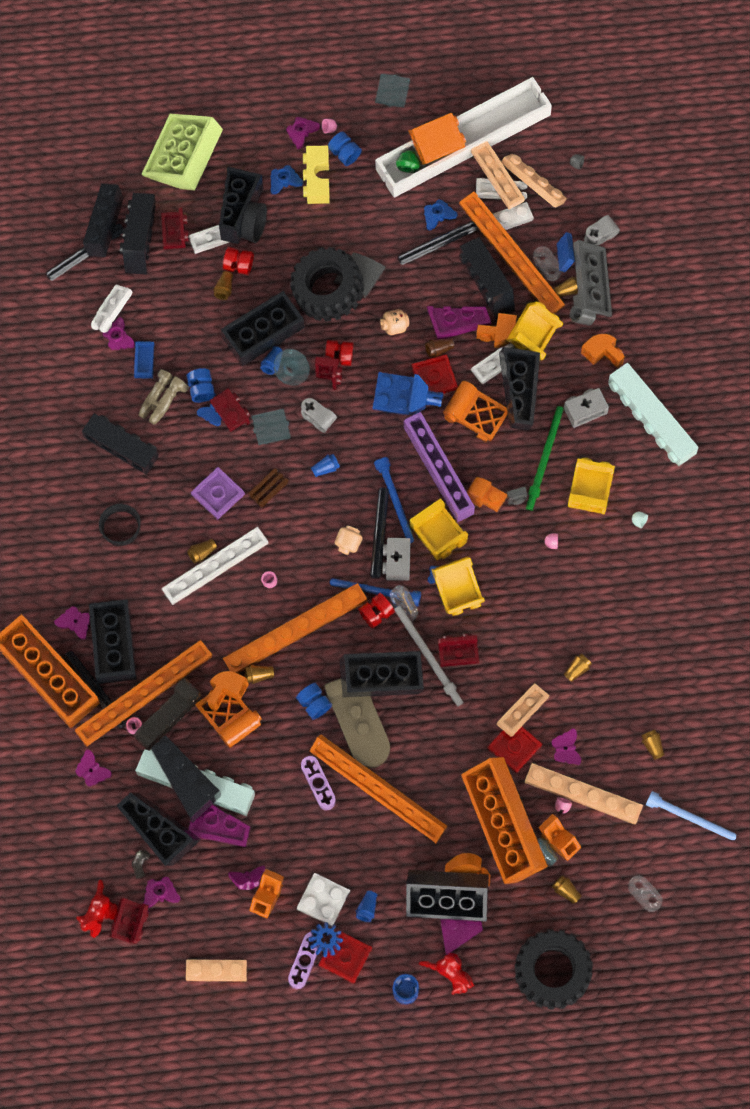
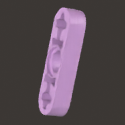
[301,756,336,810]
[288,932,318,989]

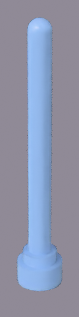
[646,791,736,840]

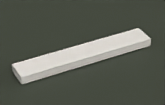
[162,527,268,605]

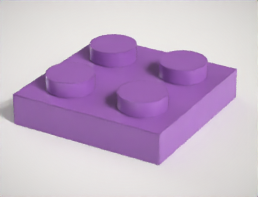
[191,467,245,520]

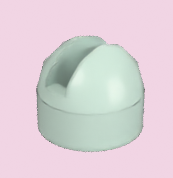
[632,511,648,528]

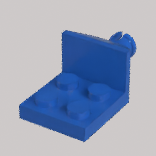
[372,372,443,416]

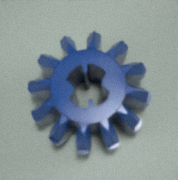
[308,922,343,957]

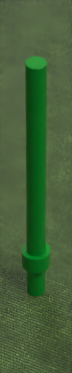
[526,406,564,511]

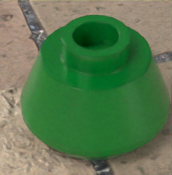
[396,150,420,173]

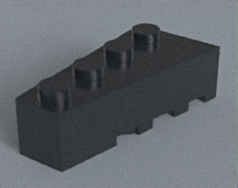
[219,166,264,244]
[120,192,156,275]
[459,237,515,319]
[499,347,540,430]
[151,735,221,823]
[116,792,202,866]

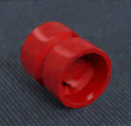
[223,246,254,275]
[325,340,354,366]
[358,593,395,629]

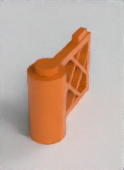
[443,381,508,442]
[195,695,262,748]

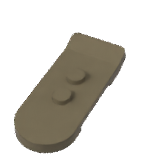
[324,678,390,768]

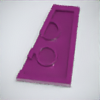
[427,306,491,339]
[189,805,250,847]

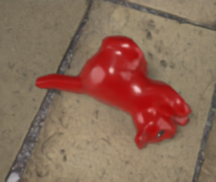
[76,880,118,938]
[419,953,474,995]

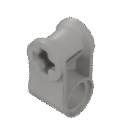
[584,215,620,246]
[301,398,337,433]

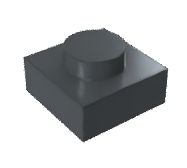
[506,487,527,505]

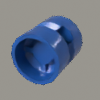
[328,131,362,166]
[186,368,215,403]
[296,683,332,720]
[393,974,419,1005]

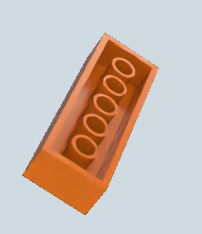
[0,614,100,729]
[461,757,548,884]

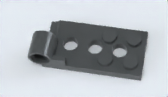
[570,240,612,326]

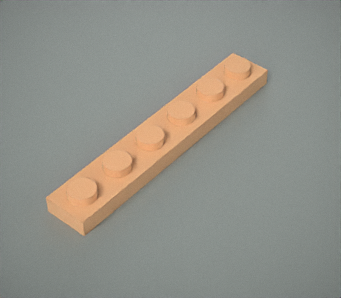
[525,763,643,825]

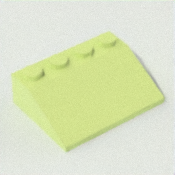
[142,114,223,191]

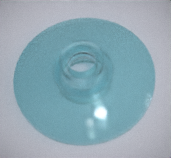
[274,349,310,386]

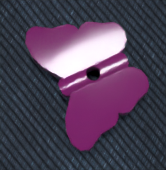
[286,117,320,149]
[103,317,135,350]
[54,606,90,640]
[551,729,581,765]
[75,750,112,787]
[228,866,265,890]
[143,877,180,908]

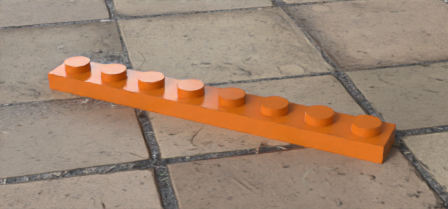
[459,191,565,314]
[223,583,368,674]
[75,640,212,747]
[309,735,447,843]

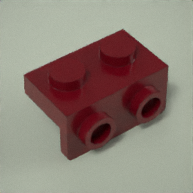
[161,207,189,250]
[315,356,342,390]
[209,388,251,432]
[438,634,479,667]
[109,898,149,944]

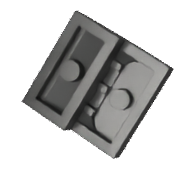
[334,252,385,298]

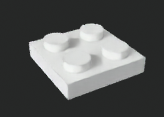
[297,873,350,927]

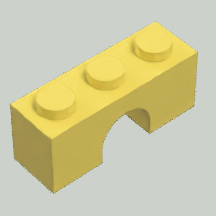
[303,146,329,204]

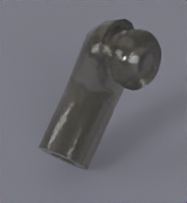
[131,850,150,880]

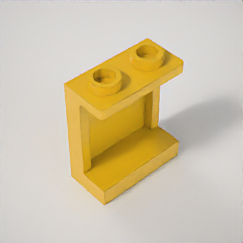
[507,302,564,360]
[568,458,615,514]
[410,498,468,560]
[431,557,485,616]

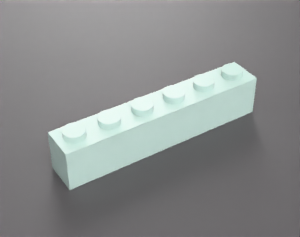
[608,362,698,466]
[135,749,255,816]

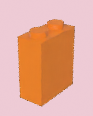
[409,113,466,165]

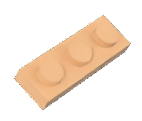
[497,683,549,737]
[186,960,247,982]

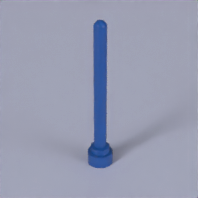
[374,457,414,543]
[330,578,421,607]

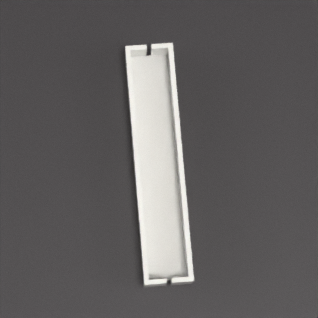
[375,77,552,198]

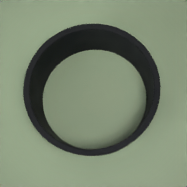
[241,202,267,243]
[99,504,141,546]

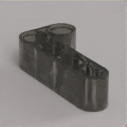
[133,678,201,750]

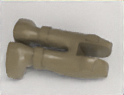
[138,369,189,425]

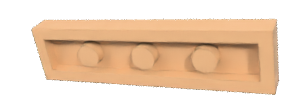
[471,141,525,210]
[501,154,567,208]

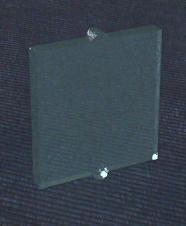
[375,74,410,108]
[252,409,291,445]

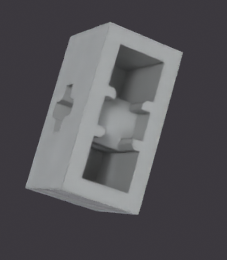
[564,388,609,428]
[383,538,410,581]

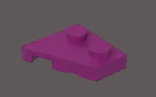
[440,919,483,955]

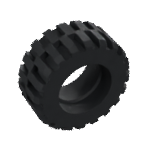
[290,247,364,321]
[515,929,593,1010]

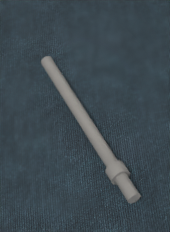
[394,606,464,707]

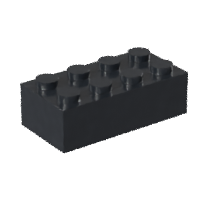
[221,291,305,366]
[89,599,137,684]
[339,651,424,698]
[406,870,489,921]

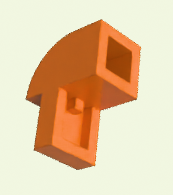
[476,313,517,348]
[581,334,625,368]
[466,477,507,512]
[207,671,249,711]
[539,814,581,861]
[445,853,491,886]
[249,869,284,919]

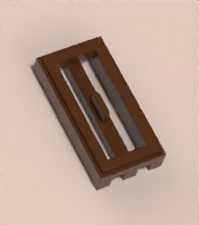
[248,468,289,508]

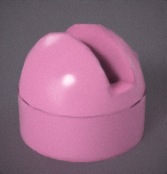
[322,119,337,133]
[545,533,558,549]
[261,571,277,588]
[126,717,142,735]
[555,797,572,814]

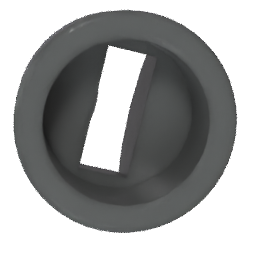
[570,154,585,170]

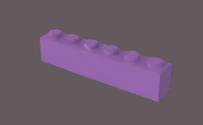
[404,412,475,523]

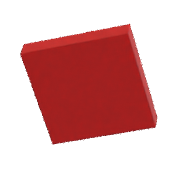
[411,354,458,394]
[487,727,543,774]
[318,929,373,984]

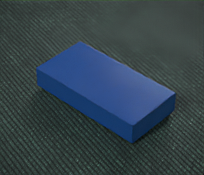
[557,232,575,272]
[134,341,155,379]

